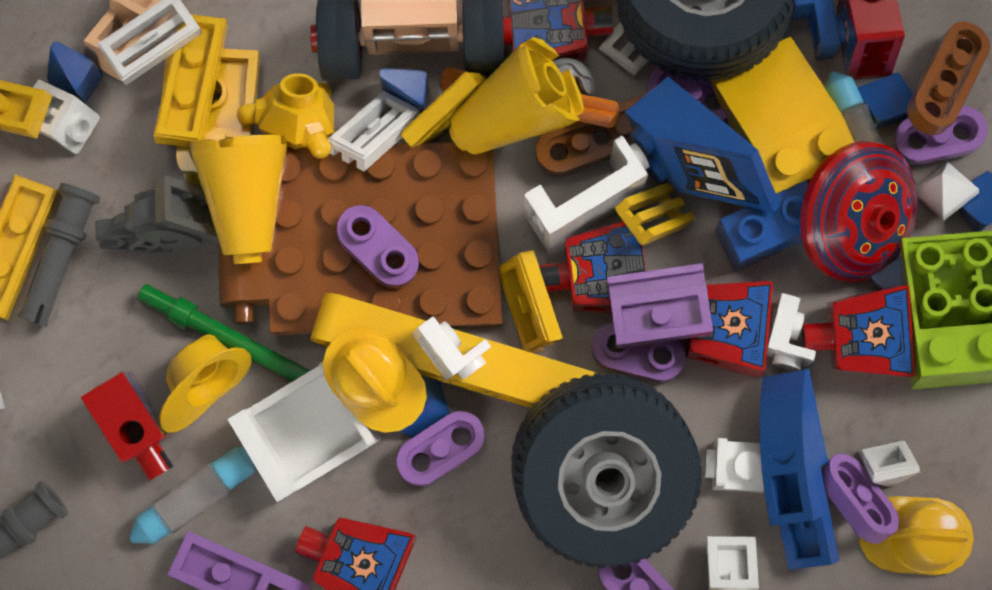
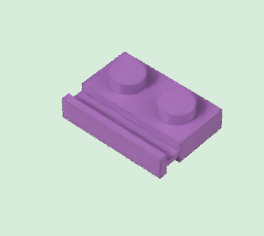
[607,263,713,348]

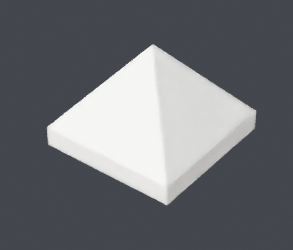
[917,162,980,221]
[859,441,920,488]

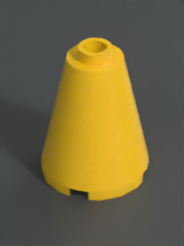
[449,37,584,155]
[190,135,287,264]

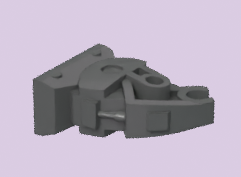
[95,175,220,253]

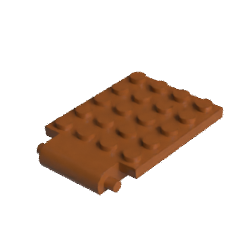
[218,142,502,335]

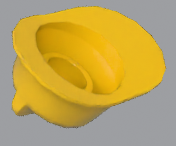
[323,327,427,433]
[159,334,252,433]
[858,496,974,575]

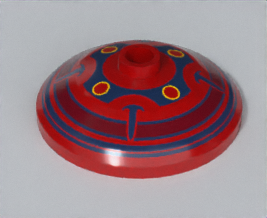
[800,141,918,282]

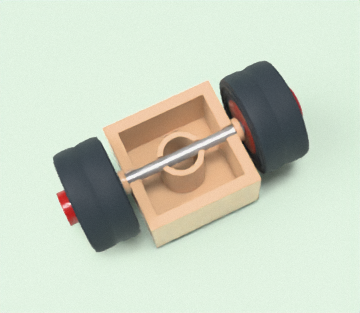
[310,0,512,80]

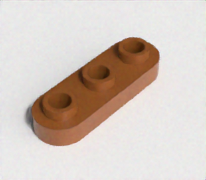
[907,21,990,135]
[536,95,645,177]

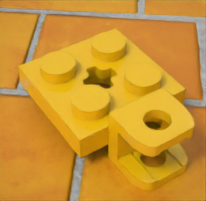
[161,49,260,185]

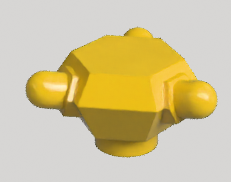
[237,73,334,159]

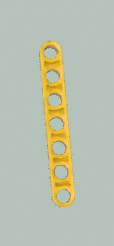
[310,292,603,409]

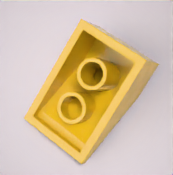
[710,37,854,194]

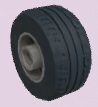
[617,0,795,81]
[511,373,702,568]

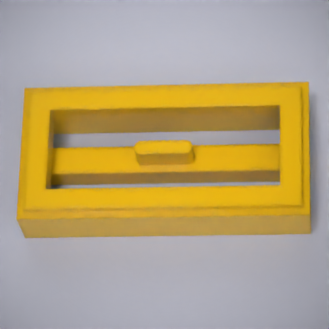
[401,72,487,147]
[615,182,696,246]
[499,250,563,354]

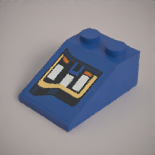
[625,77,780,212]

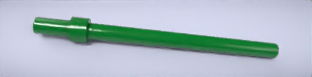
[137,284,311,382]

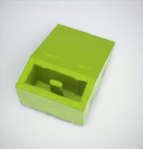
[901,231,992,390]

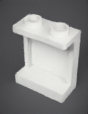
[524,136,649,254]
[228,362,381,502]

